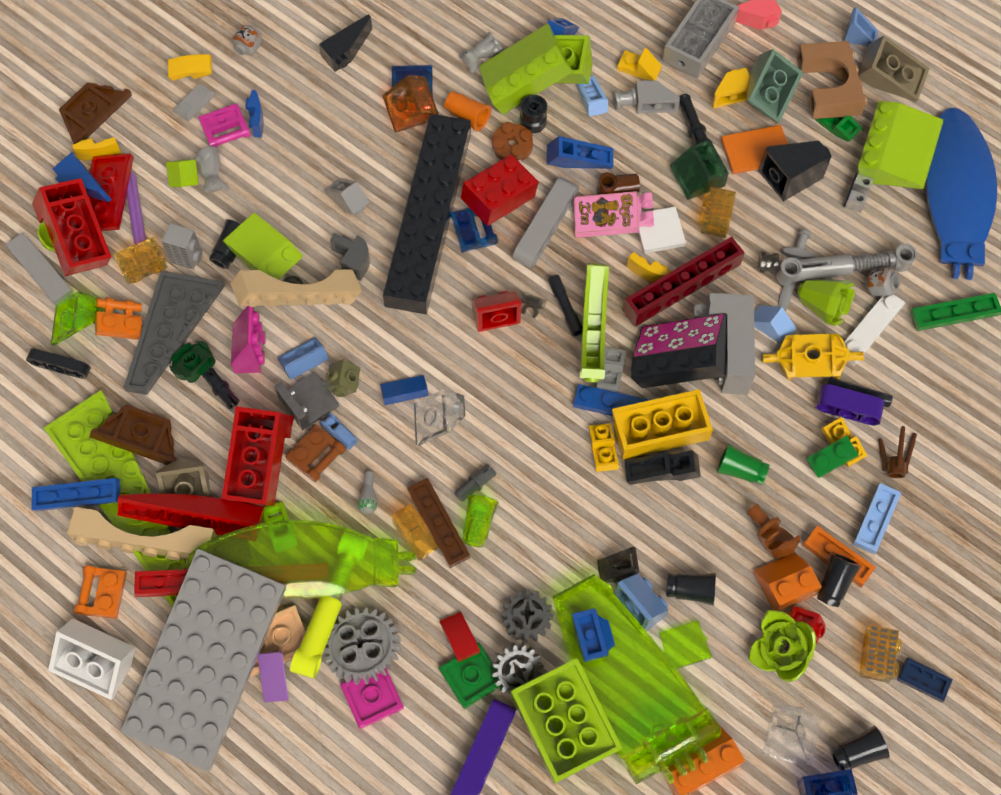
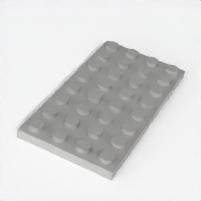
[120,549,287,771]

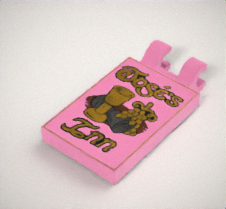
[574,191,654,238]

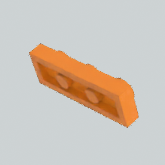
[802,526,876,587]

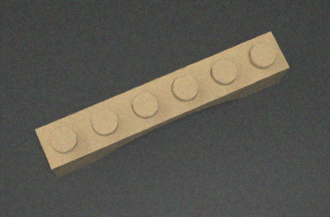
[230,270,362,307]
[67,507,217,562]

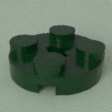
[170,341,216,383]

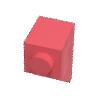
[736,0,782,30]

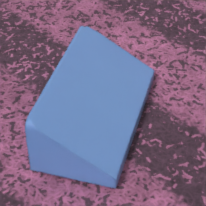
[277,338,329,379]

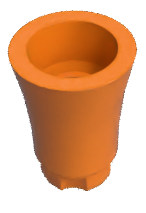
[444,91,491,132]

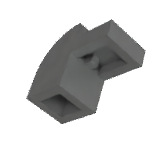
[330,233,370,281]

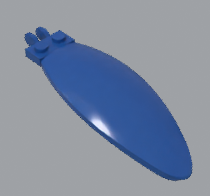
[925,108,997,280]

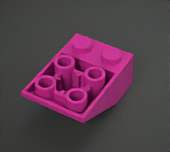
[231,306,266,373]

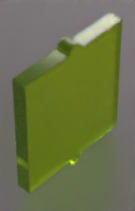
[659,620,712,671]

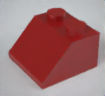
[472,291,521,332]

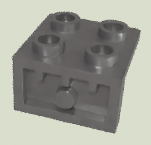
[274,372,339,430]

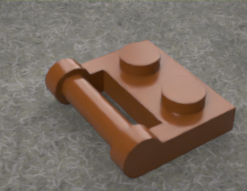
[285,425,346,483]

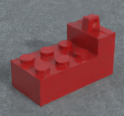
[32,178,112,276]
[221,406,294,506]

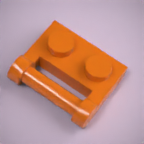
[73,566,127,619]

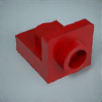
[790,606,826,644]

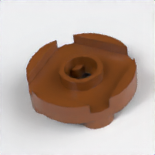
[492,122,533,161]

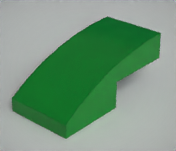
[815,115,863,142]

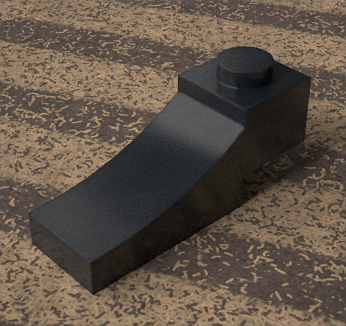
[625,450,701,485]

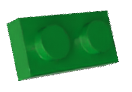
[807,436,859,478]

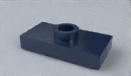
[897,657,953,703]

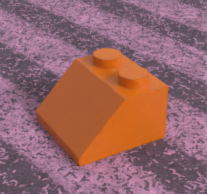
[753,552,822,611]

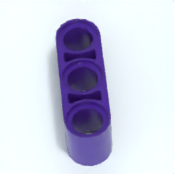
[816,384,885,426]

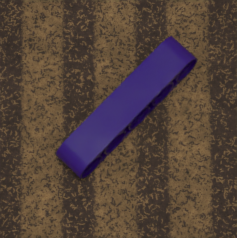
[450,699,517,795]

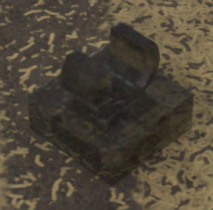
[521,293,547,318]

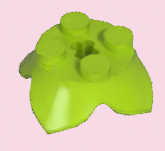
[748,610,816,682]

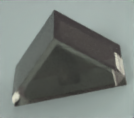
[597,547,639,583]

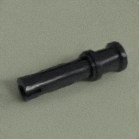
[679,94,712,152]

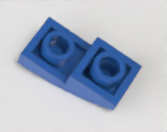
[245,90,264,138]

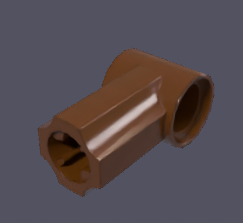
[597,172,640,195]

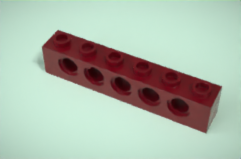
[623,237,745,327]

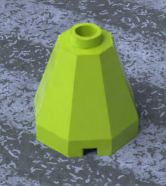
[798,280,855,326]

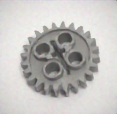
[323,607,401,685]

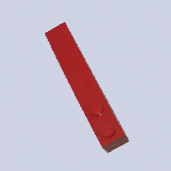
[117,494,264,542]

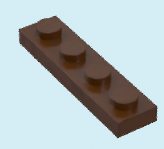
[407,477,470,568]

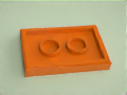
[721,125,788,175]

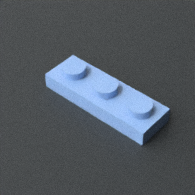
[853,483,901,555]

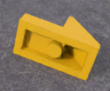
[617,48,662,81]

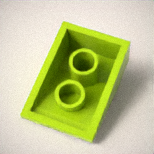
[223,212,303,280]

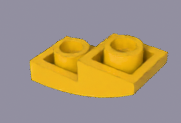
[168,54,212,81]
[72,137,122,161]
[627,252,670,283]
[820,417,868,467]
[589,423,619,472]

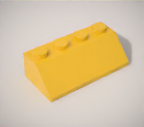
[612,389,713,460]

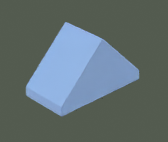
[754,305,797,344]

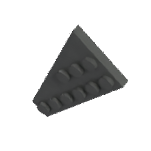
[124,271,225,395]

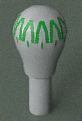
[357,471,378,514]

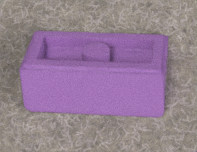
[258,649,289,702]

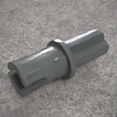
[454,464,496,502]

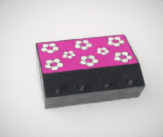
[631,313,727,388]

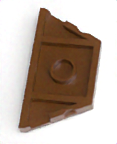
[59,82,132,144]
[89,404,177,465]

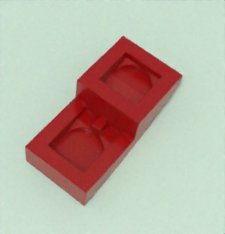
[439,612,480,662]

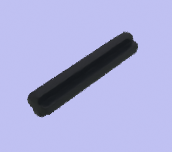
[827,377,893,407]

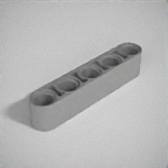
[512,177,579,268]

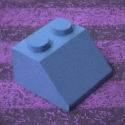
[614,573,668,633]

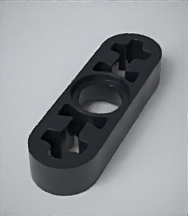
[26,348,91,379]

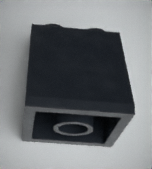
[758,140,832,202]

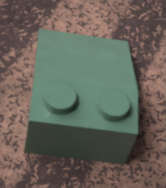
[746,49,804,124]

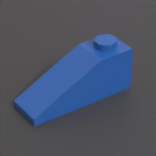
[547,136,613,169]
[52,152,112,202]

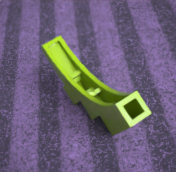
[580,263,609,382]

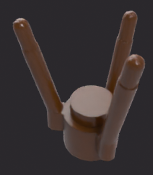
[878,426,917,478]

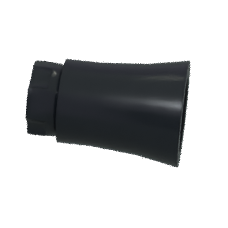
[209,219,240,269]
[817,552,862,607]
[666,573,716,606]
[830,725,890,772]

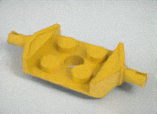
[763,334,864,380]

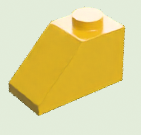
[712,68,750,108]

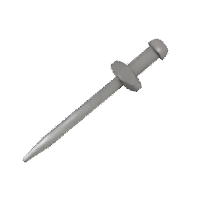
[778,229,814,312]

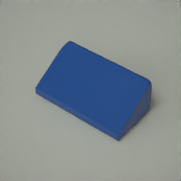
[380,375,428,405]

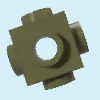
[325,359,360,397]

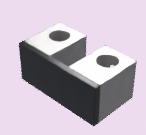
[843,173,874,213]

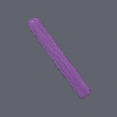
[127,172,147,248]

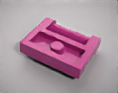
[198,103,251,148]

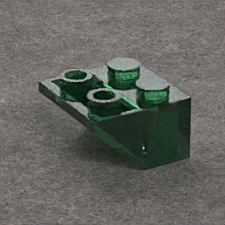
[670,140,729,200]

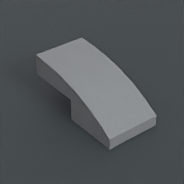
[597,347,626,392]

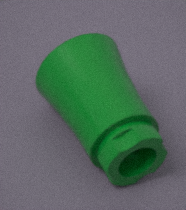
[717,443,770,485]

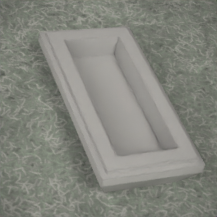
[173,83,216,122]

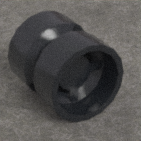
[520,95,547,133]

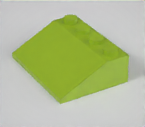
[479,23,573,115]
[858,101,943,189]
[510,658,623,784]

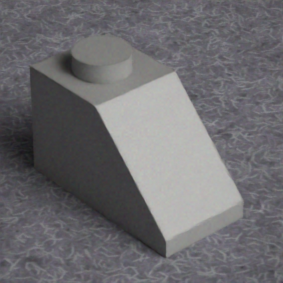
[635,80,680,114]
[324,178,370,215]

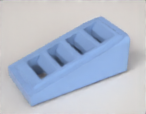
[576,76,608,116]

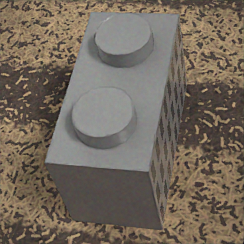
[161,223,203,270]

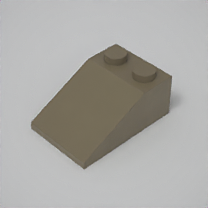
[858,35,930,102]

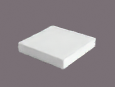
[638,207,686,254]

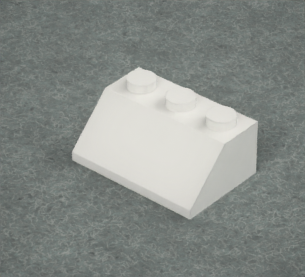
[48,618,136,700]

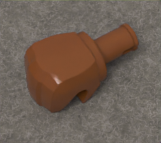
[747,504,801,559]

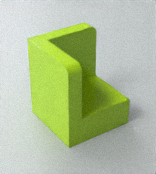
[166,159,199,187]

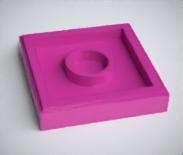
[340,668,404,730]

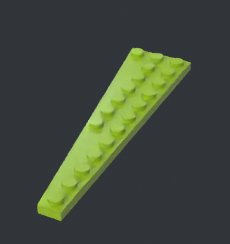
[44,390,188,607]

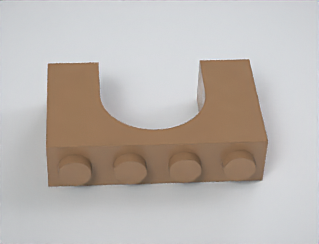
[797,41,867,119]

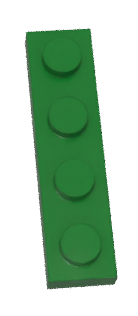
[910,293,1001,331]

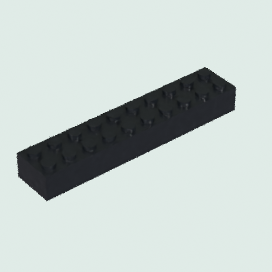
[383,114,471,315]

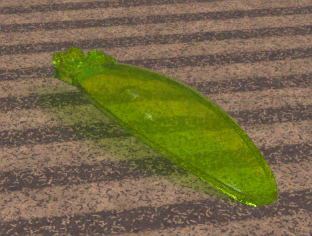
[186,520,416,599]

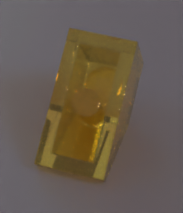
[391,503,438,561]

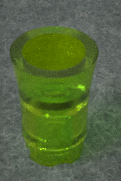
[463,495,499,548]

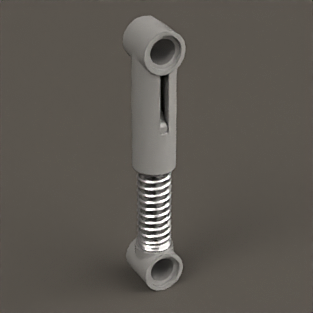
[776,244,917,286]

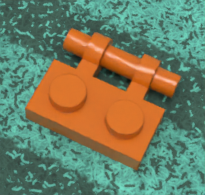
[95,297,142,340]

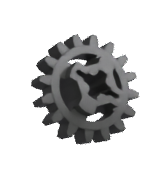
[501,589,553,643]
[490,642,544,695]

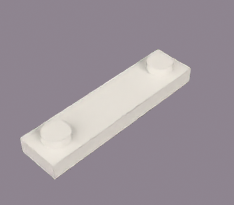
[844,294,906,366]

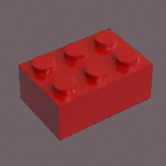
[460,154,539,226]

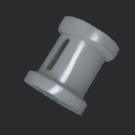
[612,88,637,110]

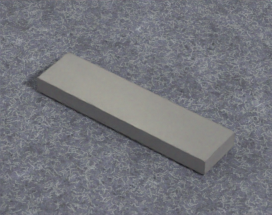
[5,233,73,306]

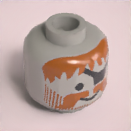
[232,25,262,56]
[865,268,900,297]

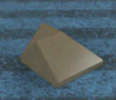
[156,458,211,497]

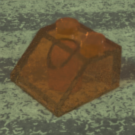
[382,75,439,132]

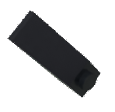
[319,14,372,72]

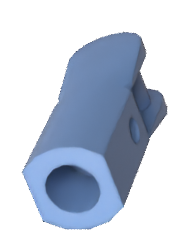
[319,412,358,450]

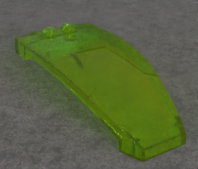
[553,574,721,784]

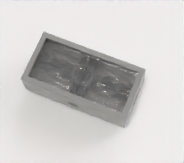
[662,0,739,78]

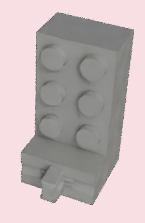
[694,293,755,395]

